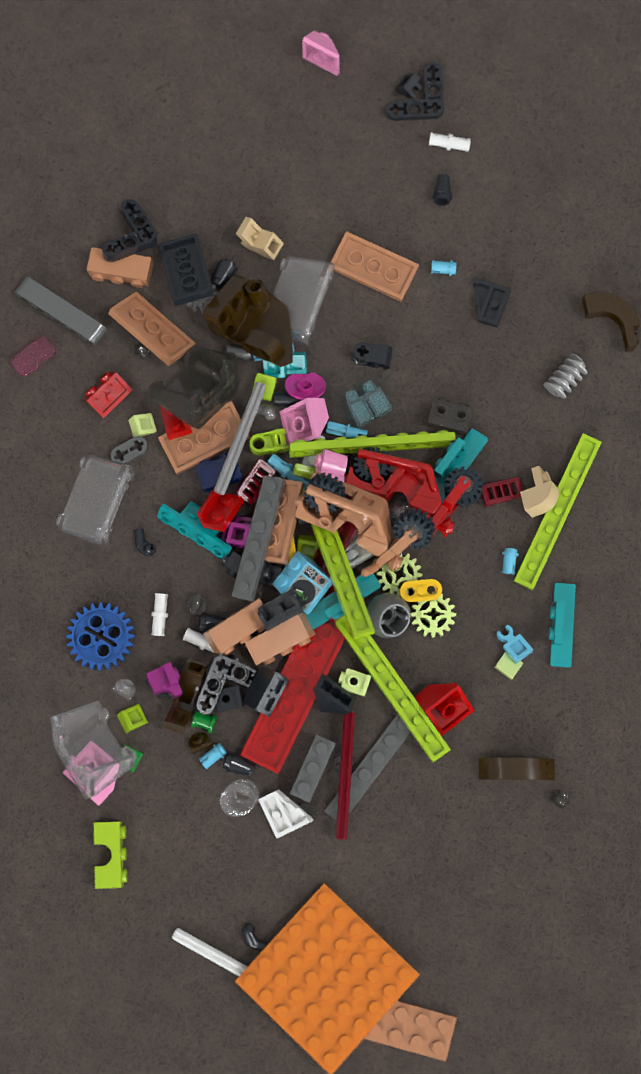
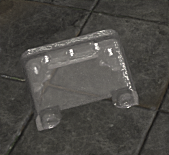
[273,255,335,347]
[56,454,136,548]
[51,701,137,800]

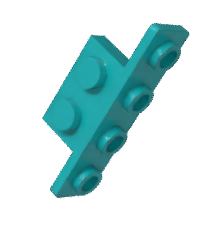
[434,429,488,503]
[157,501,232,560]
[302,574,381,630]
[548,583,576,668]

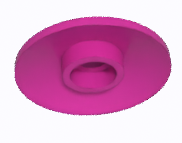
[285,372,326,400]

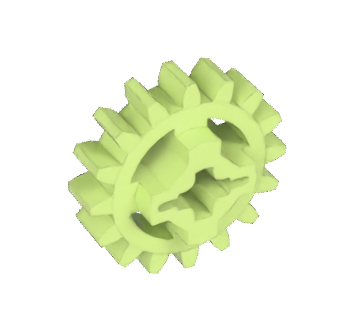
[377,552,422,596]
[411,592,456,638]

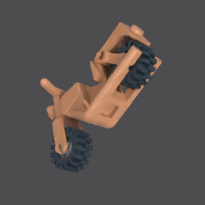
[294,472,435,577]

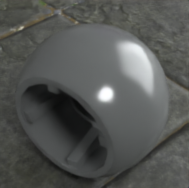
[366,593,411,639]

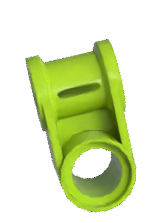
[250,429,289,456]

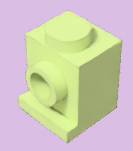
[338,668,371,697]

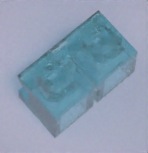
[345,380,392,428]

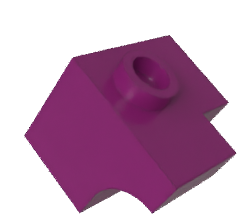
[221,515,253,549]
[146,662,183,699]

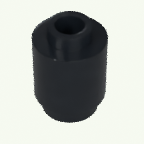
[211,258,237,290]

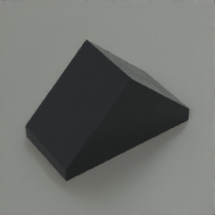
[313,674,357,714]

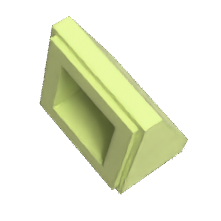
[129,413,157,437]
[494,651,523,680]

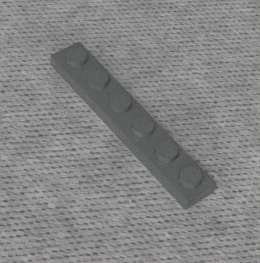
[232,476,286,602]
[324,714,410,821]

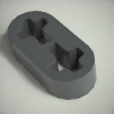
[111,436,148,466]

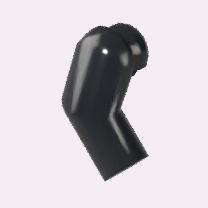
[134,529,156,556]
[241,923,268,952]

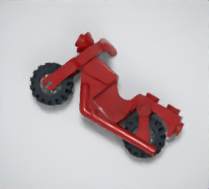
[344,447,483,538]

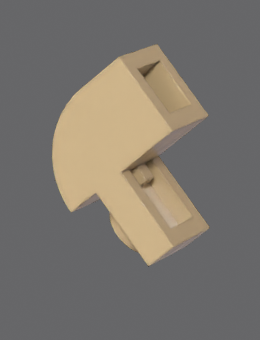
[236,217,284,260]
[520,466,559,518]

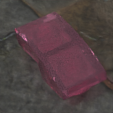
[10,336,56,377]

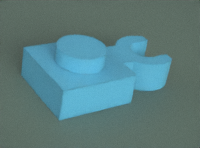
[497,625,533,664]

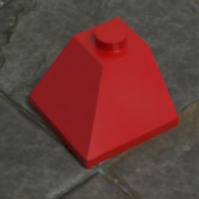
[414,683,475,736]

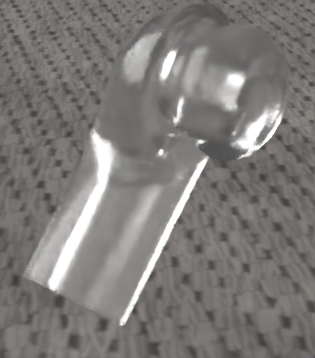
[255,403,276,421]

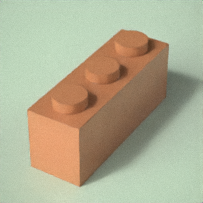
[87,247,153,288]
[203,599,265,656]
[245,612,316,666]

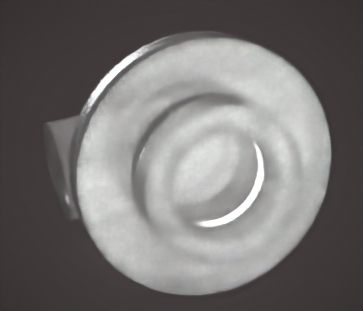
[112,679,136,702]

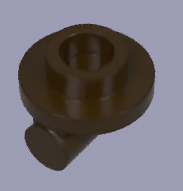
[188,732,213,754]

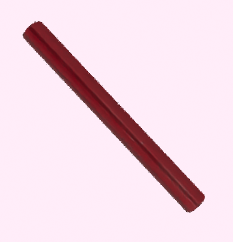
[336,711,355,840]

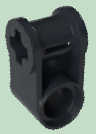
[352,342,392,370]

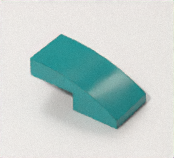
[263,352,308,378]

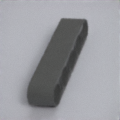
[14,276,107,346]

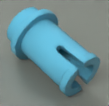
[431,260,457,276]
[501,548,519,575]
[199,743,227,769]

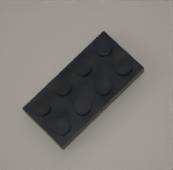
[158,233,214,306]

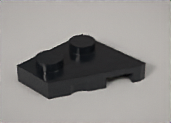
[473,278,511,328]

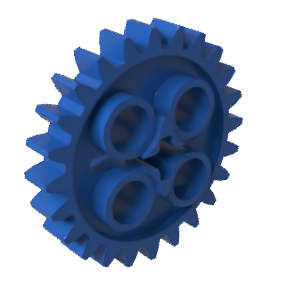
[66,602,135,671]

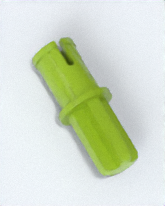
[293,463,316,480]

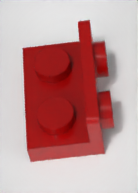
[84,371,133,418]
[159,390,194,441]
[197,487,244,532]

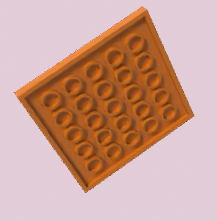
[235,884,420,1074]

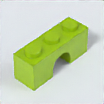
[94,821,127,889]

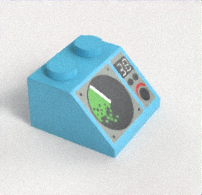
[273,551,333,615]

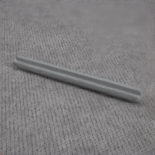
[214,382,266,495]

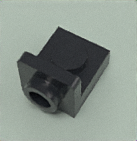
[258,560,283,587]

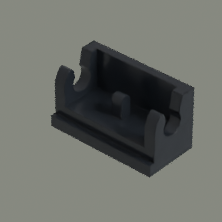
[257,587,306,631]
[242,665,290,717]

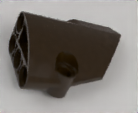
[204,274,293,367]

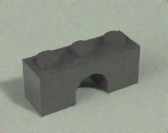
[290,735,336,803]

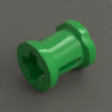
[191,712,217,734]

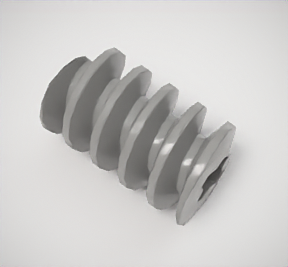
[543,354,588,399]

